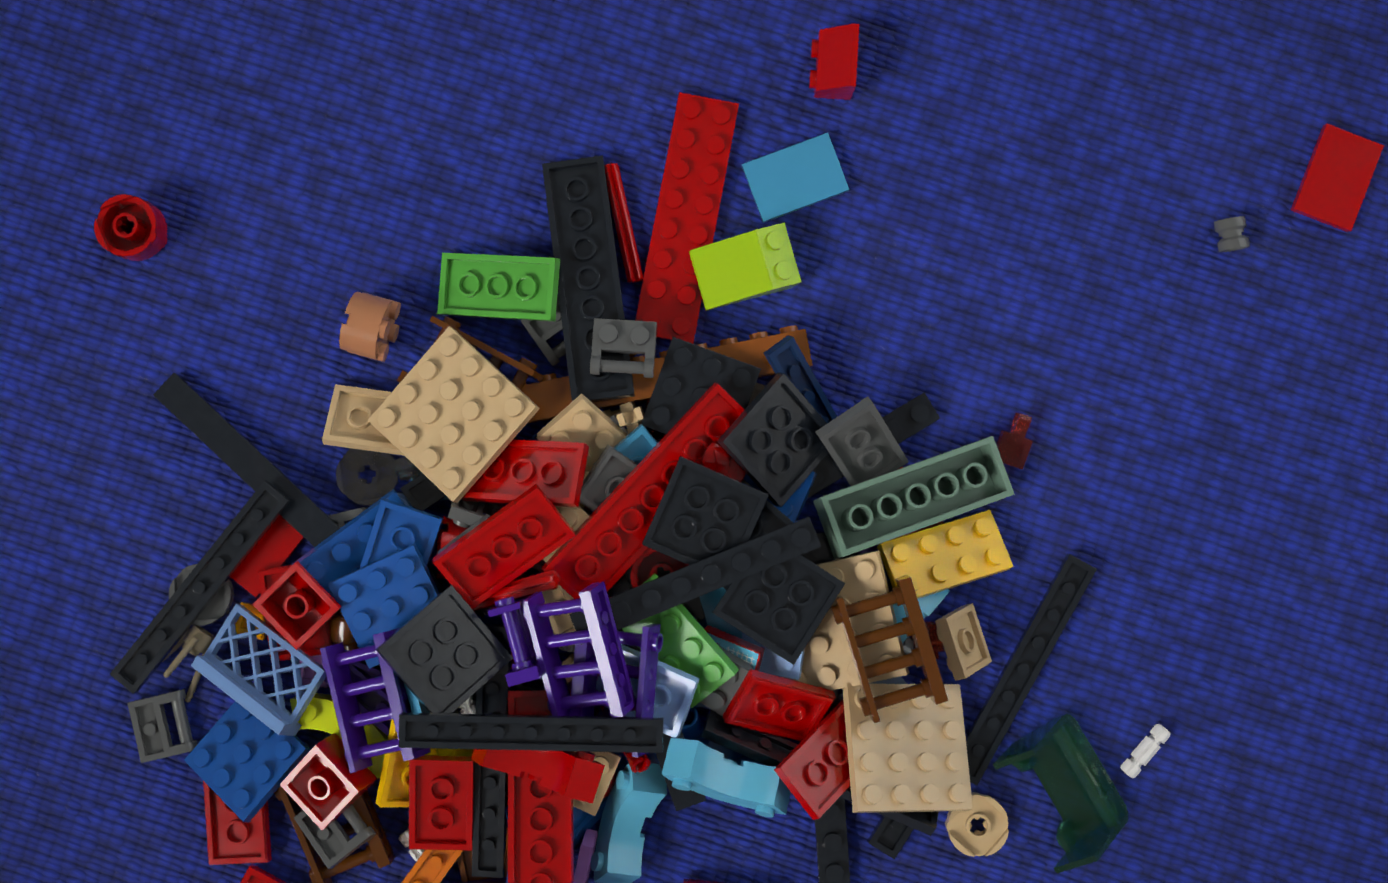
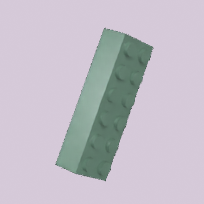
[813,436,1015,559]

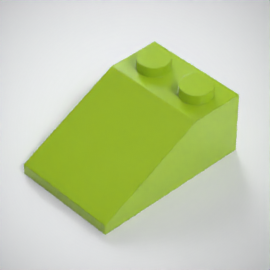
[689,222,802,310]

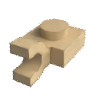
[616,402,645,434]

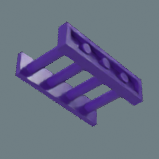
[522,581,636,718]
[488,596,542,687]
[569,624,663,757]
[320,628,431,773]

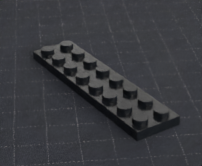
[542,155,635,402]

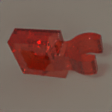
[996,413,1033,470]

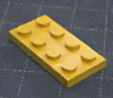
[877,510,1014,599]

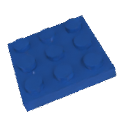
[328,543,440,669]
[184,701,310,823]

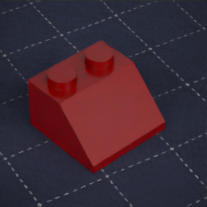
[809,23,860,100]
[252,561,341,650]
[280,733,377,831]

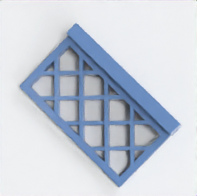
[191,604,326,736]

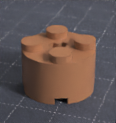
[339,292,401,362]

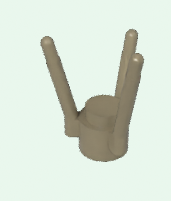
[162,625,215,702]

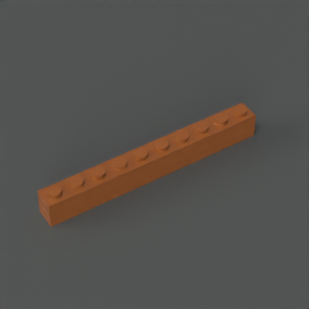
[521,325,813,424]

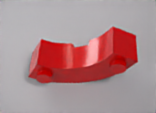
[471,749,605,804]

